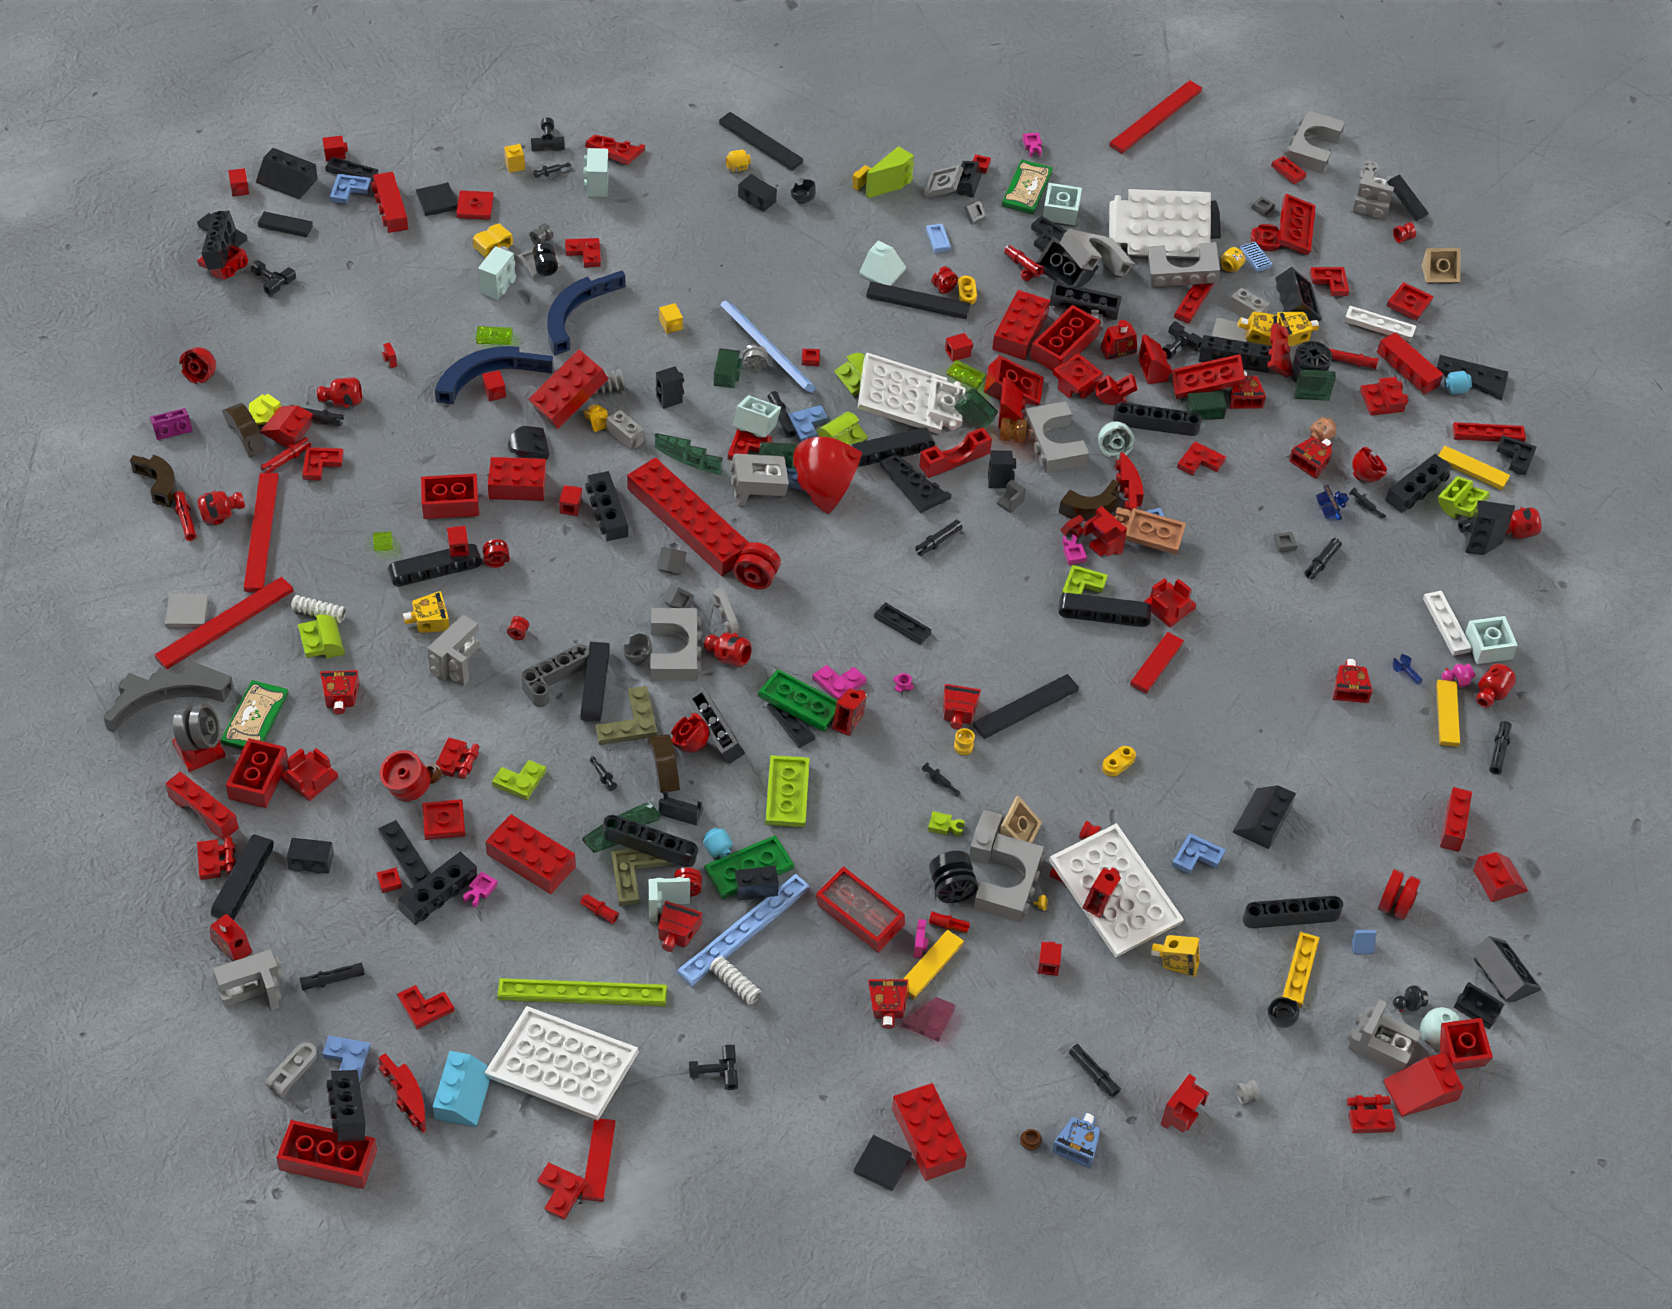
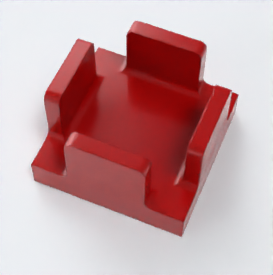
[1053,353,1103,399]
[1083,506,1127,557]
[1144,578,1197,628]
[172,738,226,772]
[281,748,339,801]
[1161,1074,1209,1133]

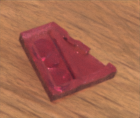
[902,997,956,1042]

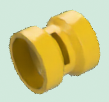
[954,728,975,756]

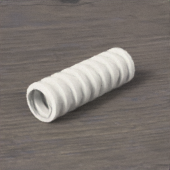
[291,595,346,623]
[710,956,761,1005]

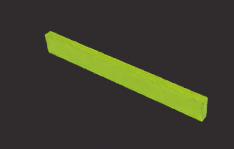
[497,978,667,1007]

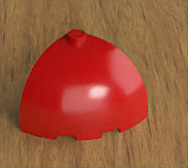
[793,437,862,514]

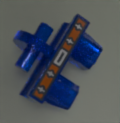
[1316,485,1349,521]

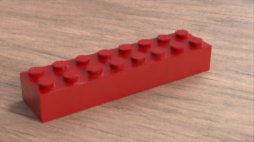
[627,457,749,576]

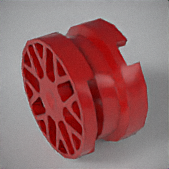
[931,266,958,294]
[482,539,510,568]
[674,868,702,897]

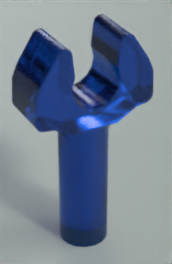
[1392,654,1423,685]

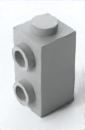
[1229,288,1269,319]
[606,410,644,450]

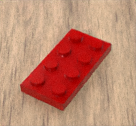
[1278,193,1316,255]
[1172,354,1246,399]

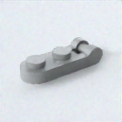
[713,588,739,635]
[265,1043,317,1097]

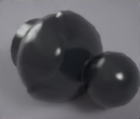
[1393,985,1429,1012]

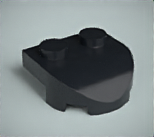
[508,426,550,459]

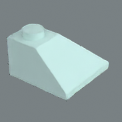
[859,241,906,286]

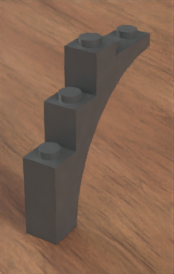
[104,661,234,733]

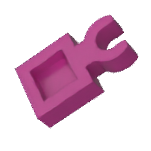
[1022,133,1042,157]
[1062,535,1087,565]
[463,872,498,908]
[914,919,928,958]

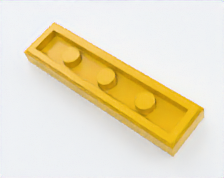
[1438,446,1510,490]
[1436,680,1460,747]
[904,930,964,1000]
[1282,932,1320,1008]

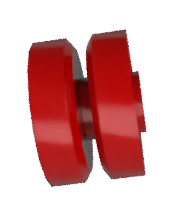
[733,542,781,590]
[379,750,431,802]
[1377,869,1421,921]

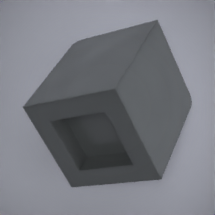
[997,480,1026,513]
[657,547,687,574]
[663,583,694,608]

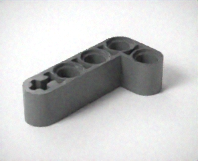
[521,644,589,707]

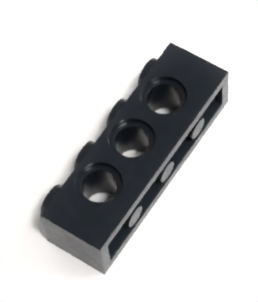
[201,210,236,270]
[1050,281,1122,320]
[1199,335,1272,373]
[1385,454,1451,513]
[585,471,628,541]
[687,687,746,764]
[398,851,478,925]
[326,1070,366,1142]

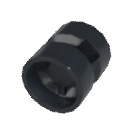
[532,243,558,276]

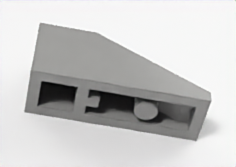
[969,810,1003,864]

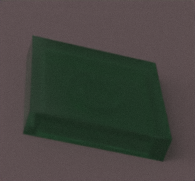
[1294,370,1336,401]

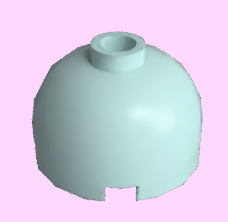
[1098,422,1135,458]
[1420,1007,1461,1050]

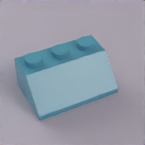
[433,1051,490,1127]

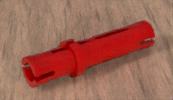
[1004,245,1044,277]
[1329,348,1379,369]
[260,437,312,473]
[173,491,197,541]

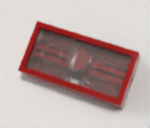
[816,866,905,953]

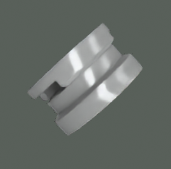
[743,344,768,372]

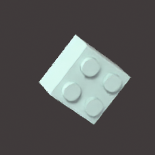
[583,148,609,197]
[1043,183,1082,225]
[478,246,516,300]
[732,395,781,437]
[1465,616,1518,664]

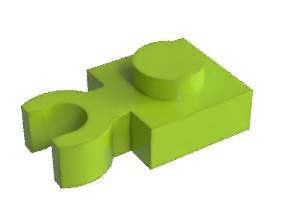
[928,811,965,836]

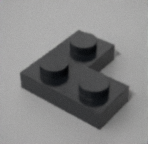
[1031,216,1067,251]
[1496,435,1537,475]

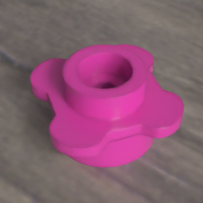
[893,673,914,692]

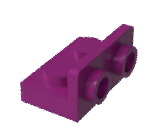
[150,408,192,440]

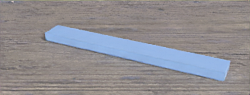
[720,300,816,393]
[677,874,810,987]

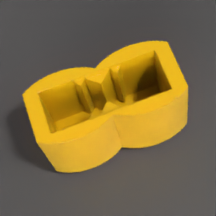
[473,224,513,258]

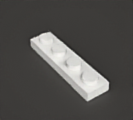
[1344,306,1416,342]
[1423,591,1472,656]

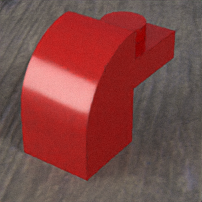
[1094,374,1138,405]

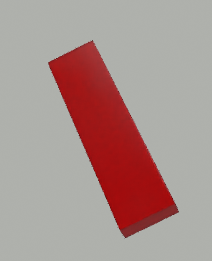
[1174,283,1215,324]
[1452,422,1526,442]
[1130,632,1184,694]
[582,1118,616,1202]

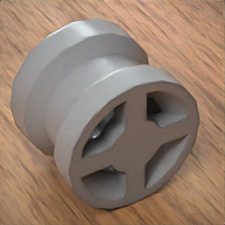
[1360,161,1379,179]
[1236,1080,1260,1105]

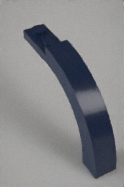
[547,270,626,356]
[435,346,554,404]

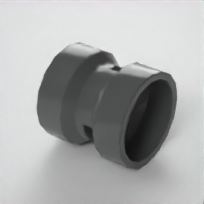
[529,223,554,245]

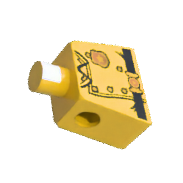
[1238,311,1279,346]
[1277,312,1319,347]
[403,591,449,633]
[1151,935,1200,977]

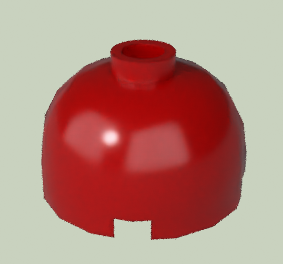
[179,347,216,384]
[1352,447,1387,483]
[671,713,710,753]

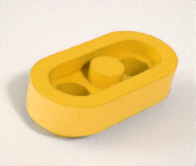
[958,276,977,305]
[1102,746,1136,777]

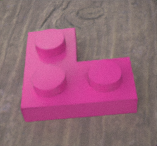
[812,665,867,700]

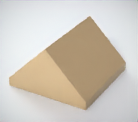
[1421,248,1461,283]
[1000,796,1042,843]

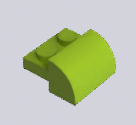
[834,353,865,397]
[816,412,868,445]
[1438,476,1490,518]
[298,615,345,659]

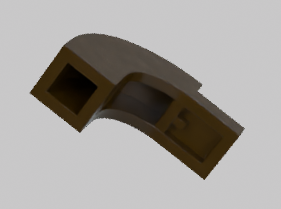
[222,403,266,458]
[130,455,177,508]
[1059,480,1120,521]
[648,734,680,793]

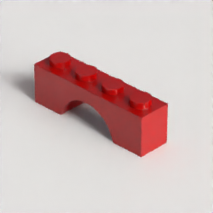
[919,427,992,478]
[165,771,239,841]

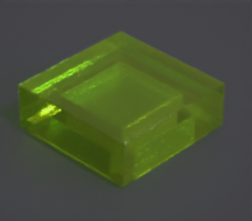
[373,531,393,551]

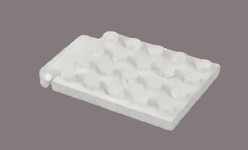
[1109,189,1211,259]
[857,353,966,434]

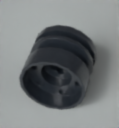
[1291,341,1332,388]
[929,851,979,903]

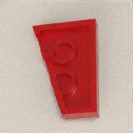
[585,134,645,165]
[1268,323,1292,377]

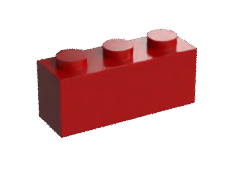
[1440,787,1472,852]

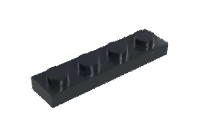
[378,820,431,887]

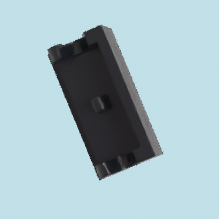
[958,161,981,197]
[659,791,703,826]
[1454,982,1505,1030]

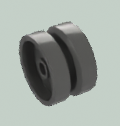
[173,704,220,752]

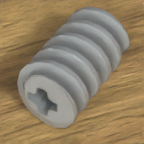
[595,369,625,394]

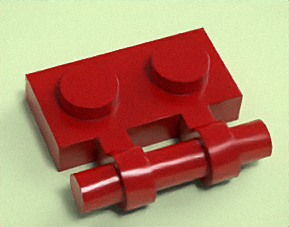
[436,737,480,779]
[197,837,236,880]
[1347,1094,1396,1133]

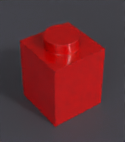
[322,136,348,161]
[228,168,249,197]
[945,333,973,362]
[482,370,506,401]
[559,485,583,516]
[447,526,469,557]
[1037,941,1062,976]

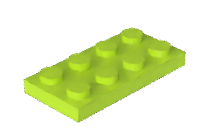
[765,755,810,827]

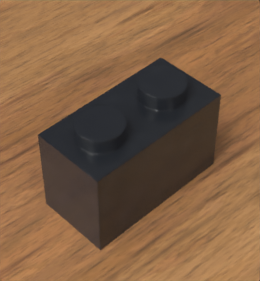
[738,174,777,212]
[656,366,685,409]
[987,450,1016,488]
[286,838,334,874]
[735,865,779,901]

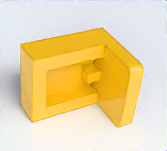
[852,165,871,191]
[583,404,608,432]

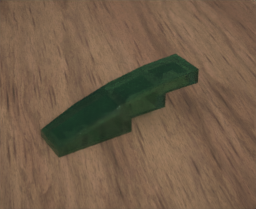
[655,433,723,475]
[582,802,661,853]

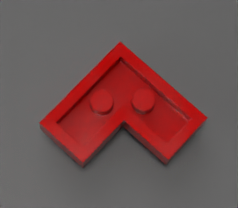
[565,238,601,268]
[1309,267,1349,296]
[727,429,772,460]
[1177,441,1226,476]
[302,447,344,480]
[397,985,455,1030]
[537,1162,587,1220]

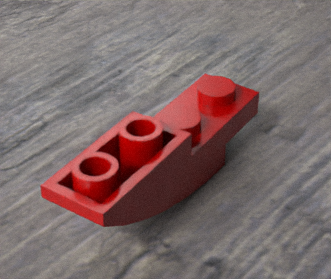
[1115,453,1144,512]
[378,1053,426,1133]

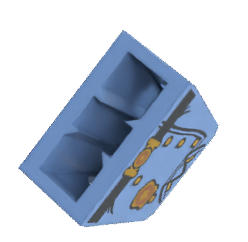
[1052,1113,1100,1169]

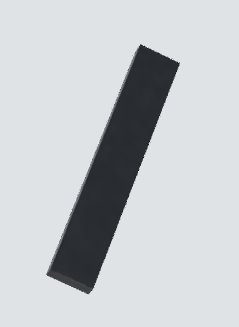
[719,112,803,171]
[866,282,971,319]
[973,674,1079,739]

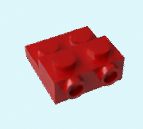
[197,245,249,280]
[1360,377,1408,416]

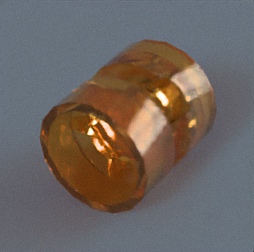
[1000,418,1027,443]

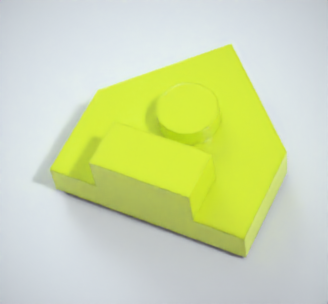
[249,394,281,425]

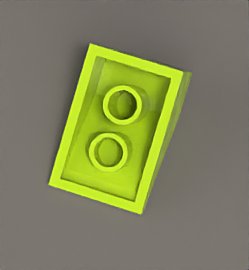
[865,146,914,198]

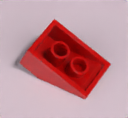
[984,355,1044,405]
[1383,1052,1464,1117]

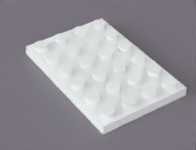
[1049,823,1184,958]
[484,1006,639,1120]

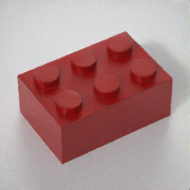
[488,457,547,501]
[421,473,479,519]
[226,738,288,808]

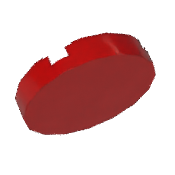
[1250,224,1282,251]

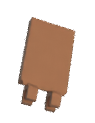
[1115,508,1186,555]

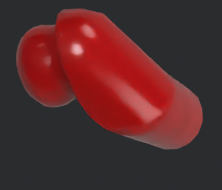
[1020,266,1045,281]

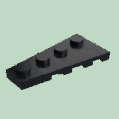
[1436,355,1509,400]
[880,454,951,513]

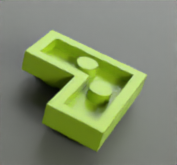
[1062,565,1108,594]
[492,760,547,800]

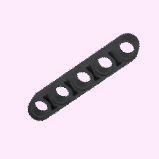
[1113,402,1202,436]
[850,428,935,467]
[388,544,482,587]
[1058,593,1151,627]
[581,641,610,722]
[602,815,698,868]
[211,834,274,920]
[1243,896,1344,928]

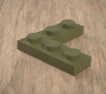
[596,686,657,745]
[611,847,674,906]

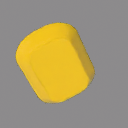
[1034,894,1048,911]

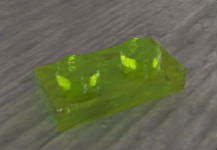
[476,326,513,345]
[947,360,986,390]

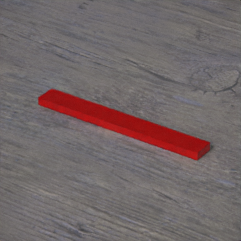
[1109,80,1202,154]
[244,473,279,592]
[154,576,294,670]

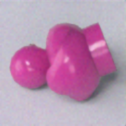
[1442,663,1476,687]

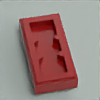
[1271,155,1307,184]

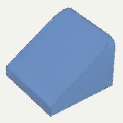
[1352,930,1376,954]

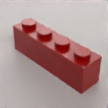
[371,172,408,233]
[1377,332,1443,395]

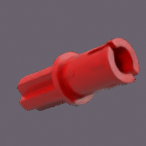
[580,894,619,924]
[928,911,970,933]

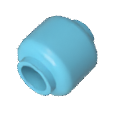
[1444,371,1472,395]
[703,827,733,858]

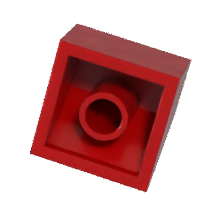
[1138,334,1172,384]
[998,377,1026,430]
[260,405,313,448]
[1473,852,1528,902]
[1440,1018,1493,1070]

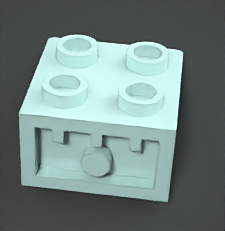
[649,877,690,922]

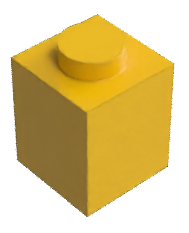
[504,144,525,173]
[659,303,683,334]

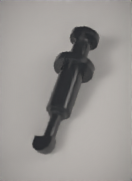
[533,162,572,178]
[1349,487,1386,518]
[590,756,617,791]
[922,762,960,797]

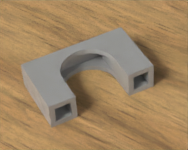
[1285,110,1345,174]
[1059,229,1134,277]
[1148,242,1220,287]
[1023,401,1089,473]
[650,608,701,681]
[974,833,1046,922]

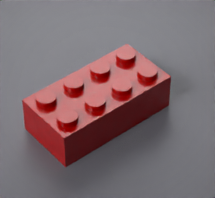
[992,290,1050,360]
[1030,305,1101,371]
[528,349,609,429]
[485,814,576,895]
[892,1083,967,1181]
[276,1120,377,1189]

